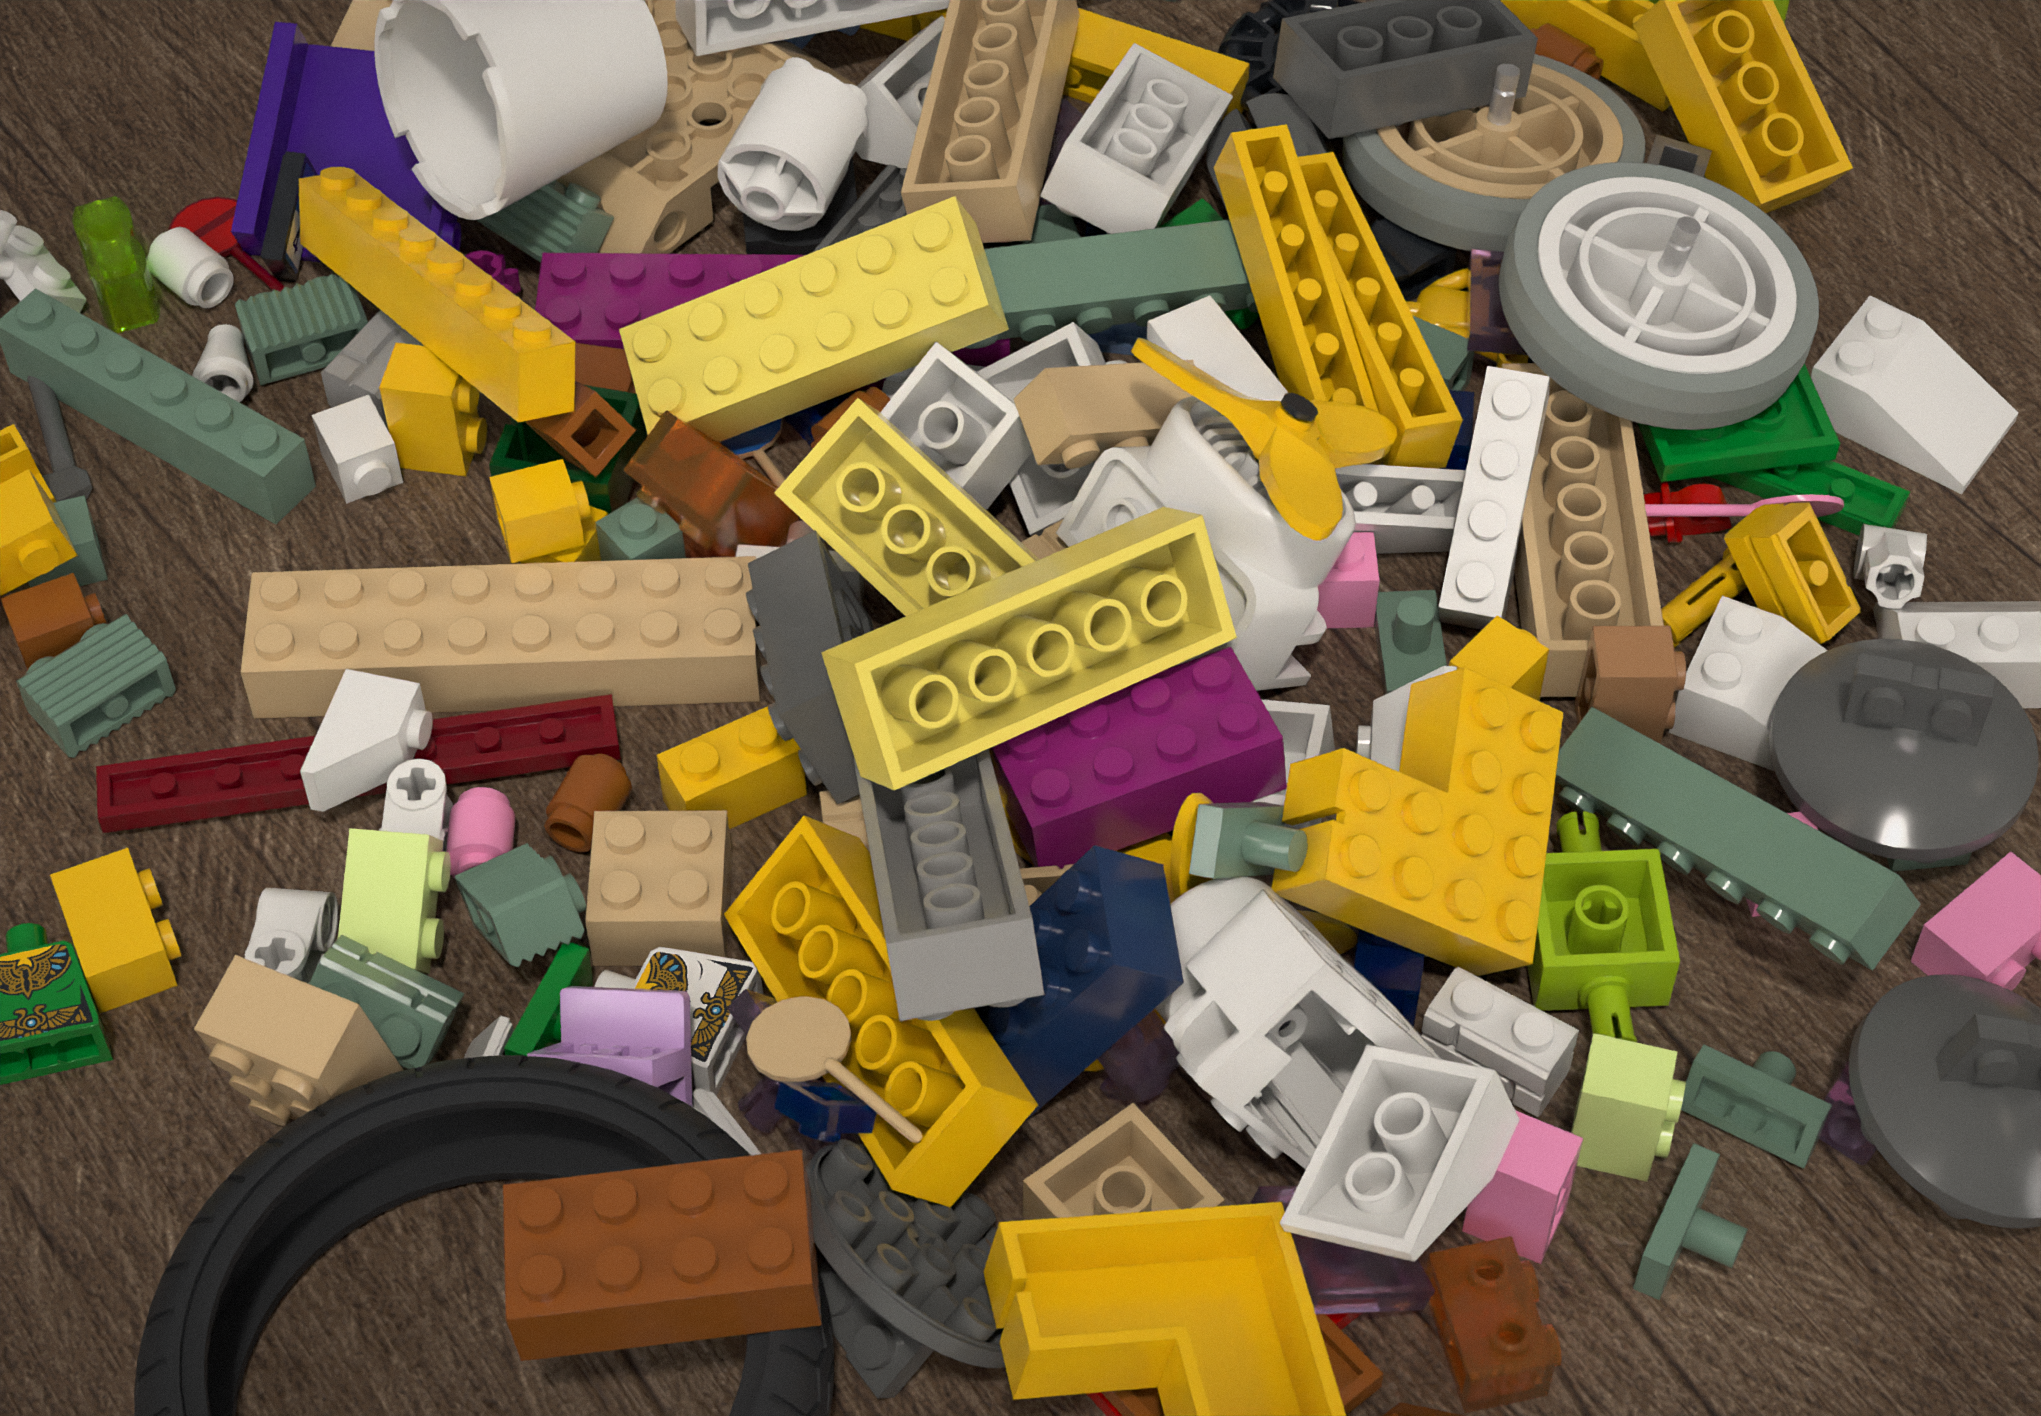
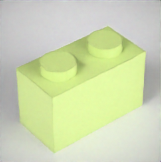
[338,828,451,973]
[1571,1033,1686,1181]

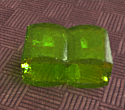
[72,196,160,334]

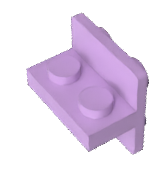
[527,986,692,1107]

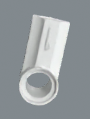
[1853,524,1927,609]

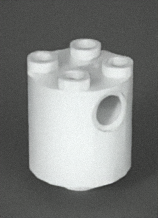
[717,57,868,231]

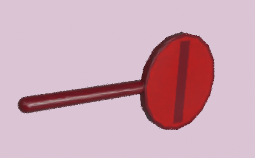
[168,197,285,292]

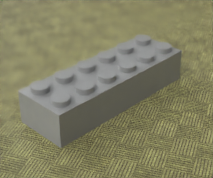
[853,749,1044,1021]

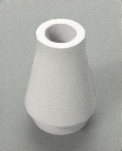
[193,324,253,402]

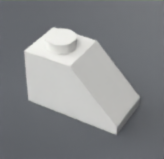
[300,669,433,812]

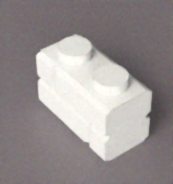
[1421,967,1579,1117]

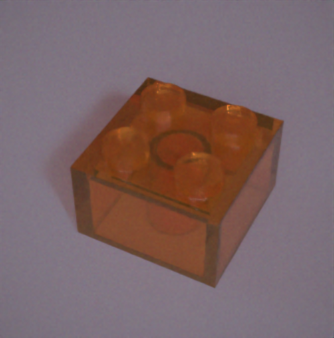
[623,410,799,557]

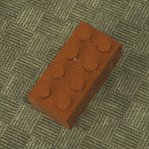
[503,1149,822,1361]

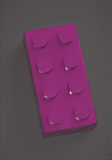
[989,647,1287,869]

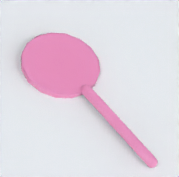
[1645,494,1844,517]

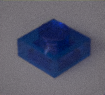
[774,1081,877,1142]

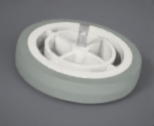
[1499,162,1819,430]

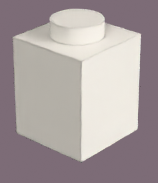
[312,394,403,503]

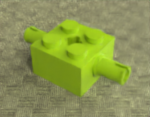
[1527,811,1680,1043]

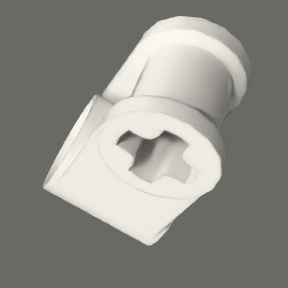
[379,759,453,852]
[245,888,338,984]

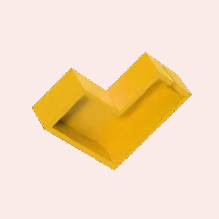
[1272,667,1563,976]
[983,1202,1346,1416]

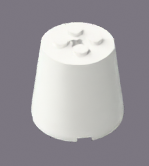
[374,0,668,220]

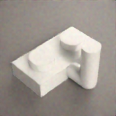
[0,210,87,313]

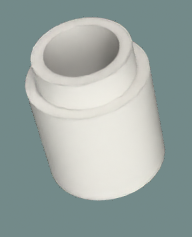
[147,227,234,308]

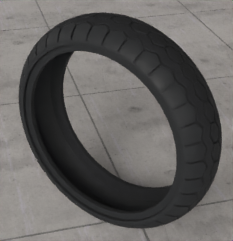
[134,1055,834,1416]

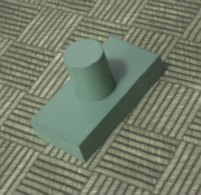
[1374,590,1447,695]
[1189,802,1308,879]
[1681,1044,1832,1169]
[1633,1143,1748,1300]

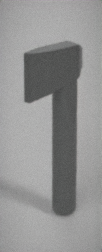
[27,376,93,502]

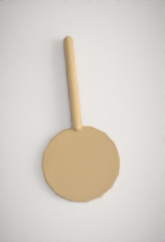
[746,996,922,1143]

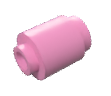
[446,787,515,878]

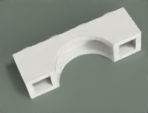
[1439,366,1550,630]

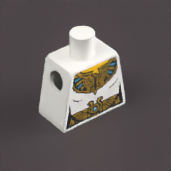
[594,947,764,1096]

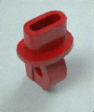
[1643,482,1732,543]

